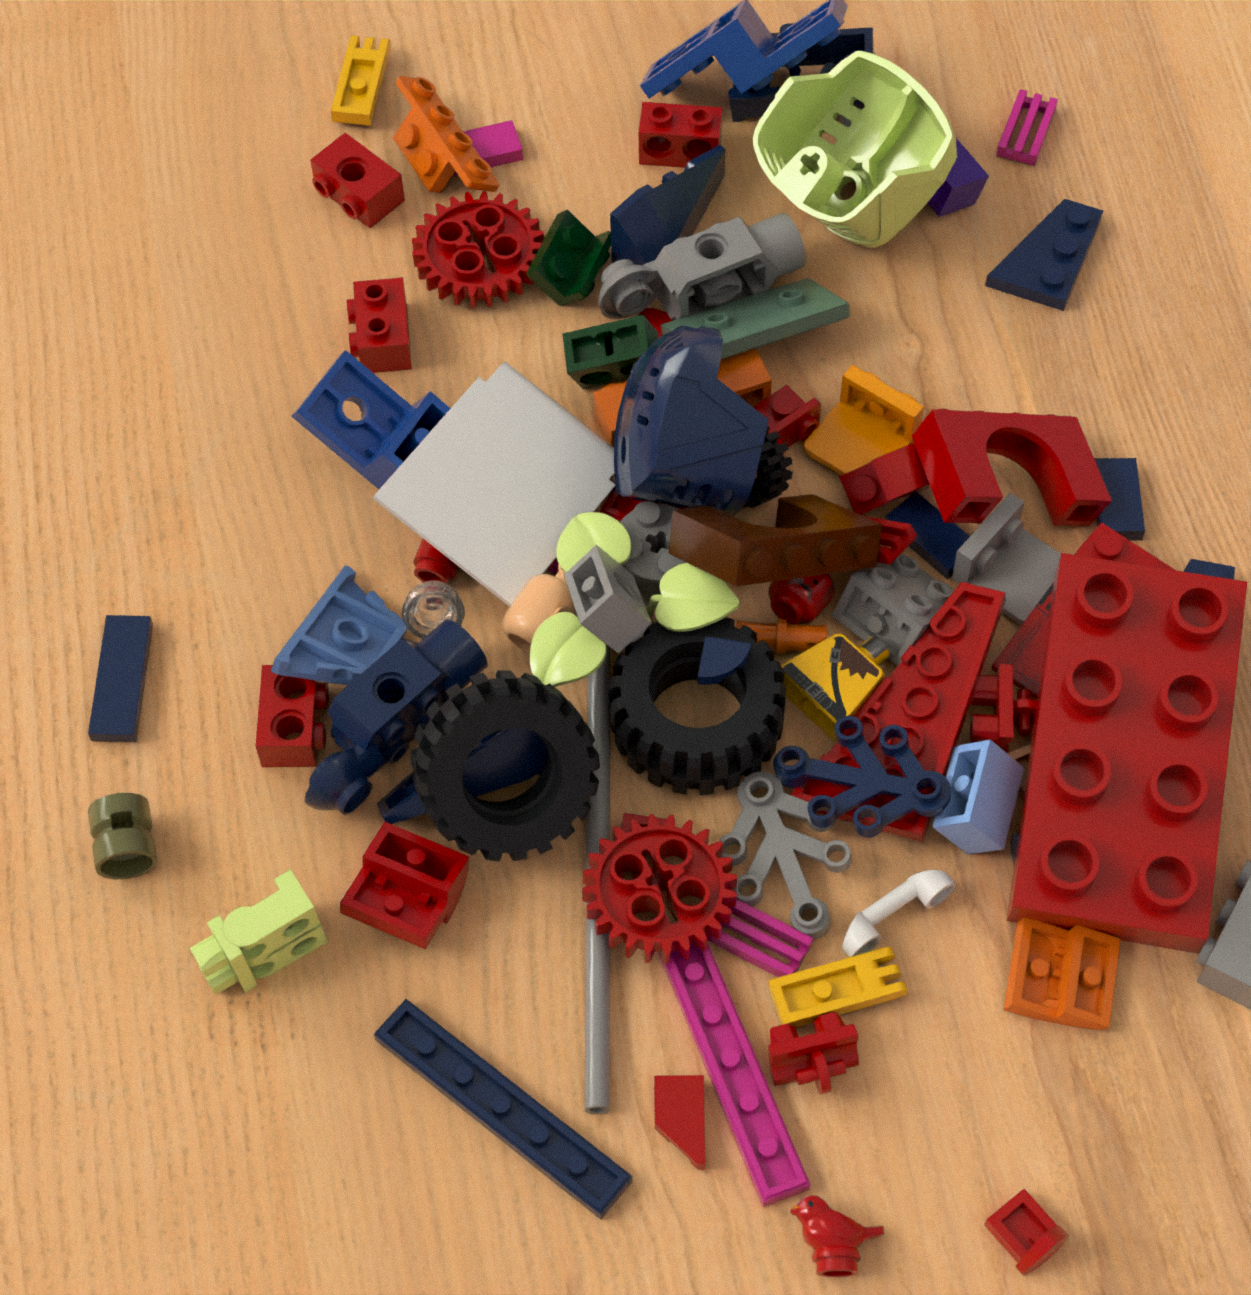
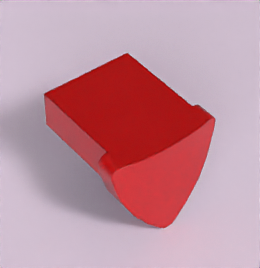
[985,1189,1069,1275]

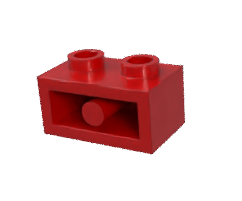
[347,277,412,373]

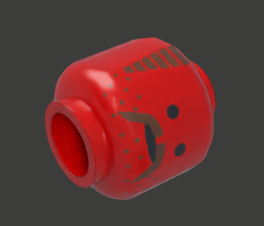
[768,574,835,624]

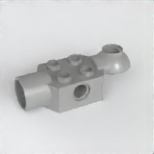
[599,213,806,321]

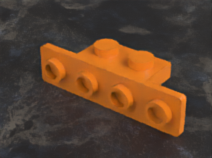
[393,76,500,193]

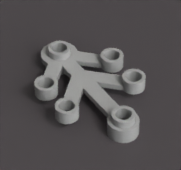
[719,772,852,940]

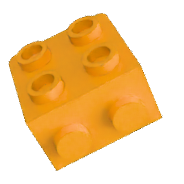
[804,364,924,476]

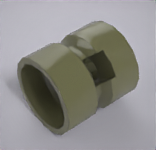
[88,793,157,880]

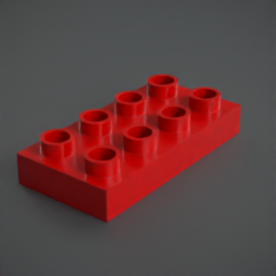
[1006,553,1247,954]

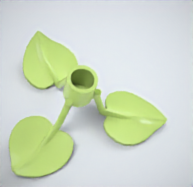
[530,512,740,687]

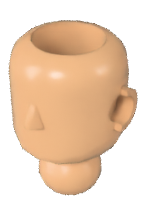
[503,564,578,654]

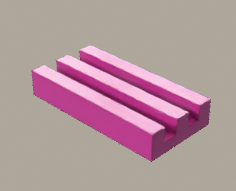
[996,89,1058,166]
[706,899,813,977]

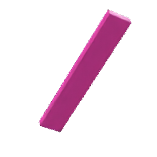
[658,942,810,1207]

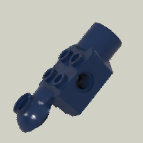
[304,619,488,815]

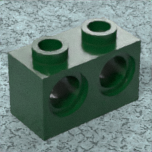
[562,315,658,389]

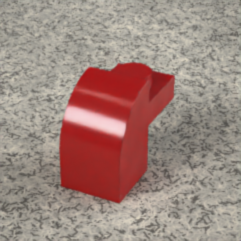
[839,443,930,515]

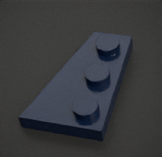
[985,199,1103,311]

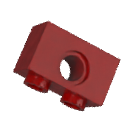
[310,132,405,228]

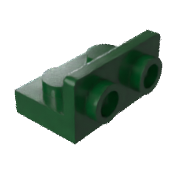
[526,209,611,306]

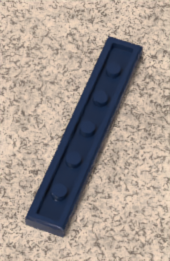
[374,999,633,1220]

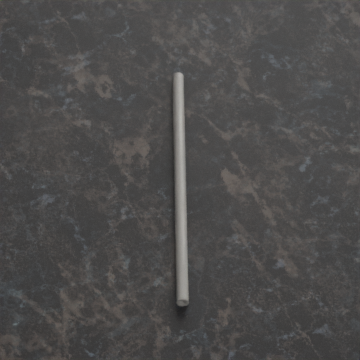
[585,644,610,1114]

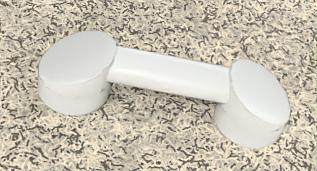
[842,870,956,957]

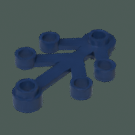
[773,716,951,838]

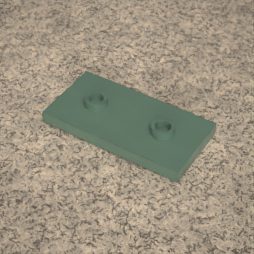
[661,278,850,360]

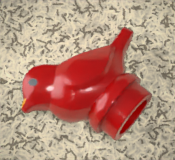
[790,1195,884,1277]

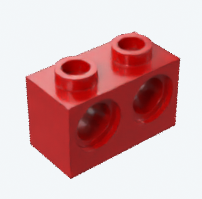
[638,102,722,168]
[255,665,329,767]

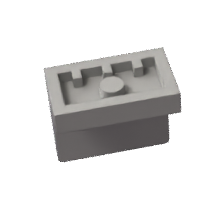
[952,493,1061,625]
[831,554,954,666]

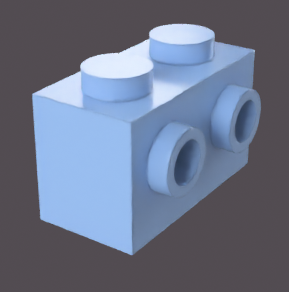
[933,740,1024,854]

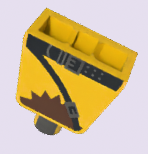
[781,633,890,743]

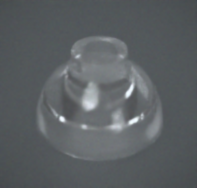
[402,580,465,639]

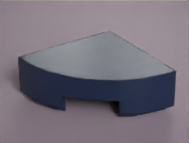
[697,636,752,685]

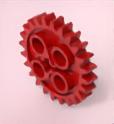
[412,191,544,308]
[582,814,737,964]

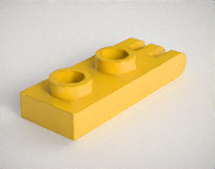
[331,35,391,126]
[768,947,908,1028]

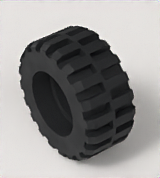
[609,617,786,795]
[411,670,600,861]

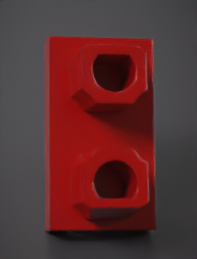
[970,664,1037,753]
[768,1012,859,1095]

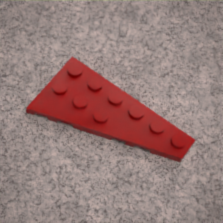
[791,582,1006,842]

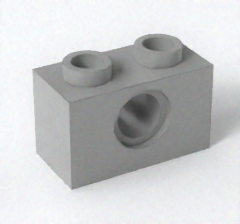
[564,545,651,654]

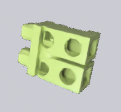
[190,869,328,995]

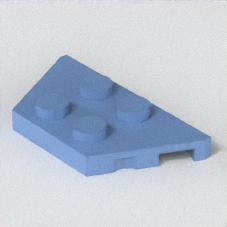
[271,565,409,686]

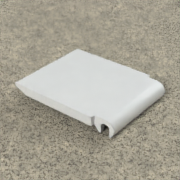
[373,362,615,607]

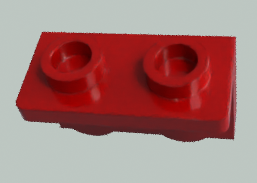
[754,384,821,454]

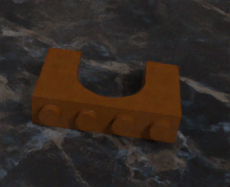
[669,494,882,587]

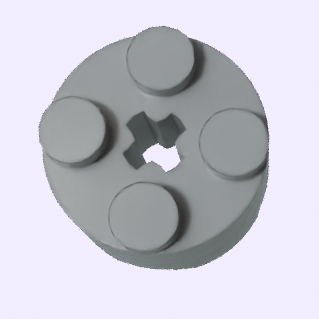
[620,501,687,607]

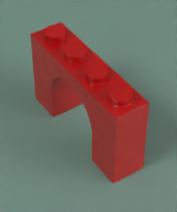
[911,409,1112,526]

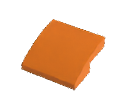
[1004,917,1121,1030]

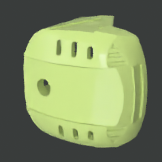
[753,51,957,248]

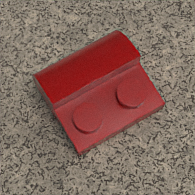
[340,822,470,950]

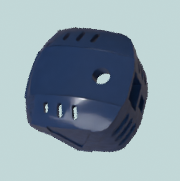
[614,326,769,516]

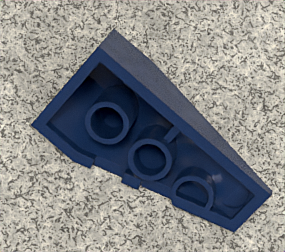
[610,145,726,265]
[376,728,546,824]

